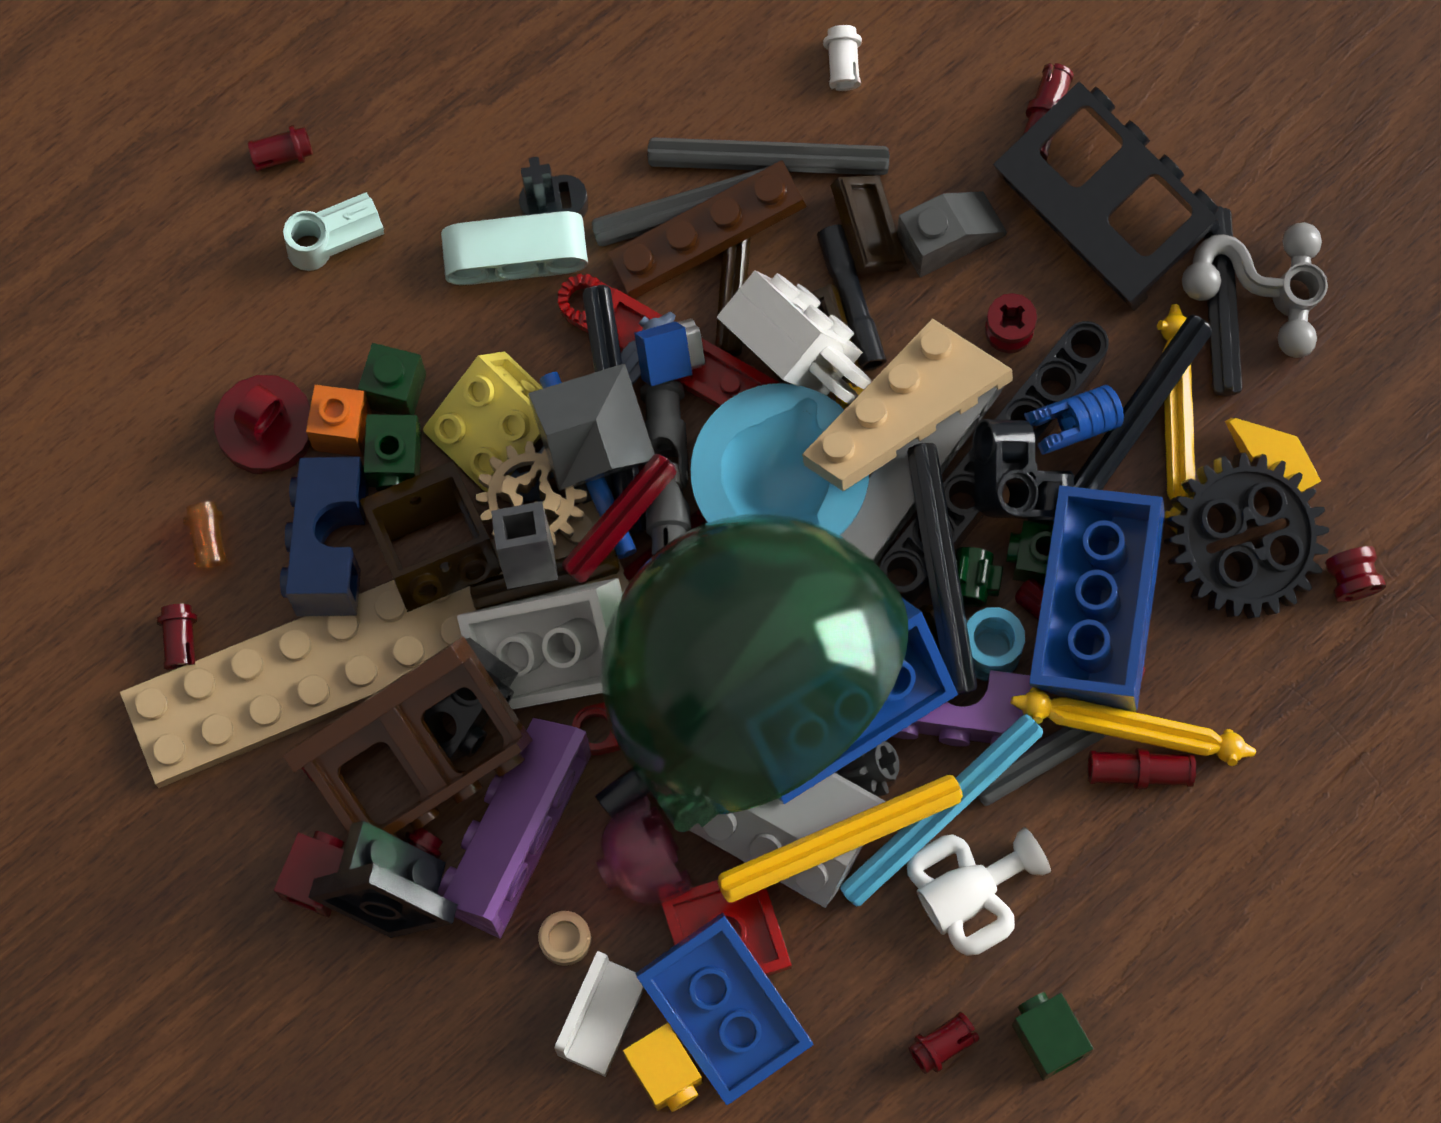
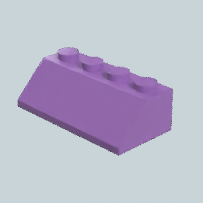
[438,718,591,939]

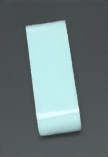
[441,211,588,285]

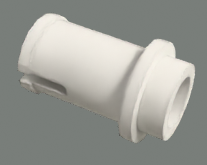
[823,25,862,91]

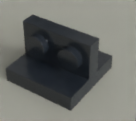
[308,821,458,938]

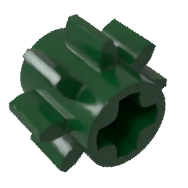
[955,547,1003,607]

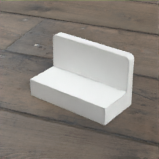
[554,951,645,1077]

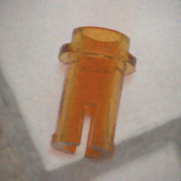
[183,502,228,569]

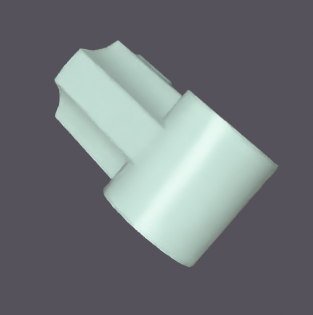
[283,192,384,271]

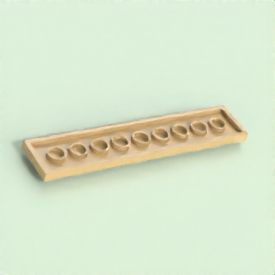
[120,501,631,788]

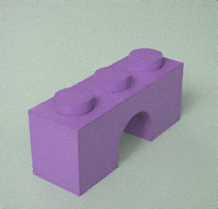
[892,670,1032,746]

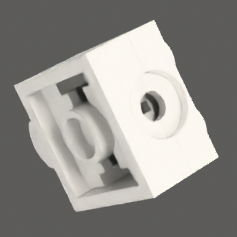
[717,270,872,405]

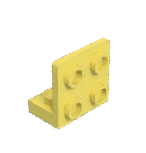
[423,351,543,492]

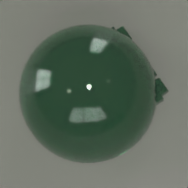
[601,514,908,832]

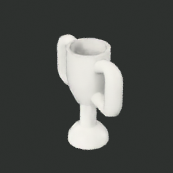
[907,827,1051,956]

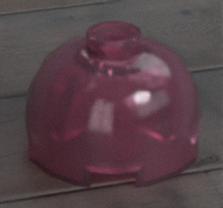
[596,796,693,904]

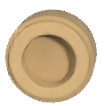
[538,911,591,966]

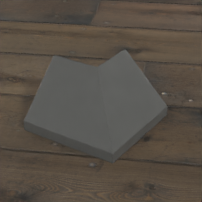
[527,363,655,491]

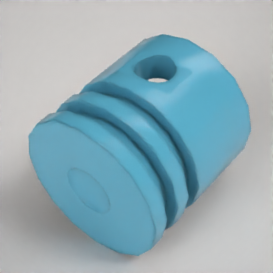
[967,607,1025,681]

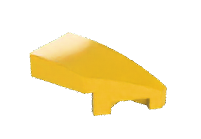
[1225,418,1321,491]

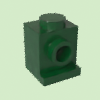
[1006,521,1053,585]

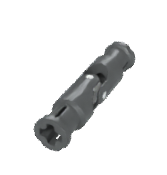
[640,380,693,579]

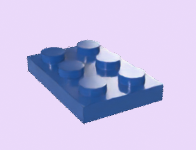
[635,912,814,1105]

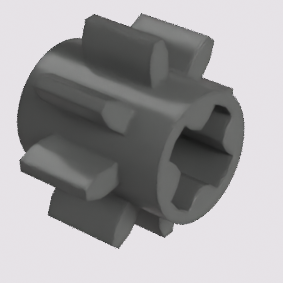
[835,741,899,797]

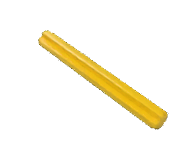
[718,775,963,902]

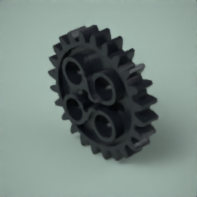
[1164,453,1329,619]

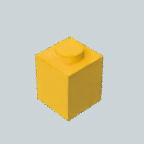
[623,1023,703,1112]

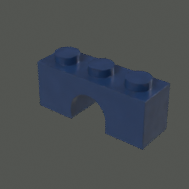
[280,457,369,617]

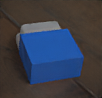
[634,318,705,386]

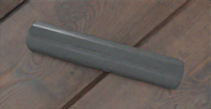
[977,726,1108,806]

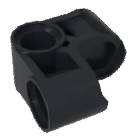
[972,419,1074,522]

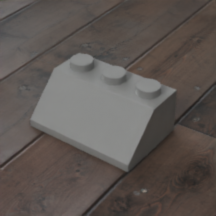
[689,741,886,908]

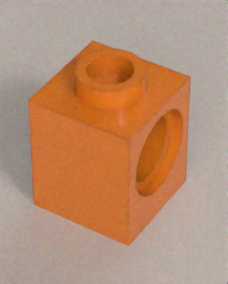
[306,385,371,457]

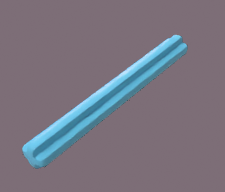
[840,714,1043,907]

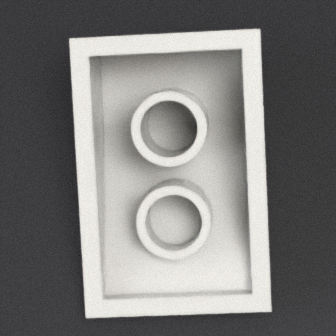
[457,578,642,709]

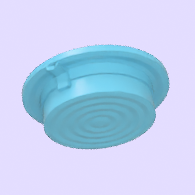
[690,383,869,559]

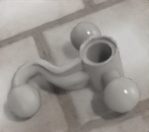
[1182,222,1328,358]

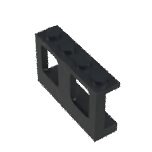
[993,81,1220,311]

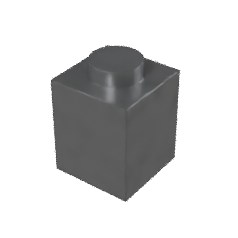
[491,501,558,589]

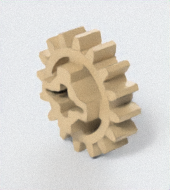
[476,441,587,549]

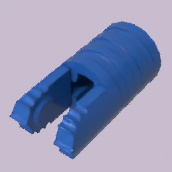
[1024,385,1124,455]

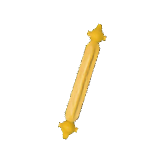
[1157,304,1195,535]
[1010,687,1256,766]

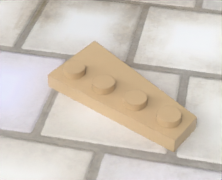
[802,318,1013,491]

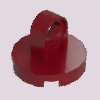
[214,375,311,474]

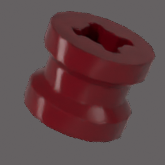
[985,293,1037,354]
[1325,546,1386,602]

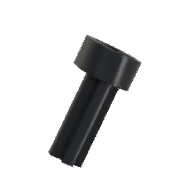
[519,157,588,217]

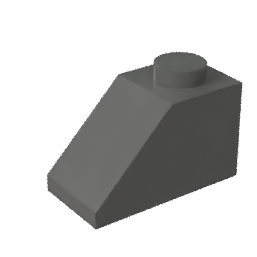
[897,191,1007,278]

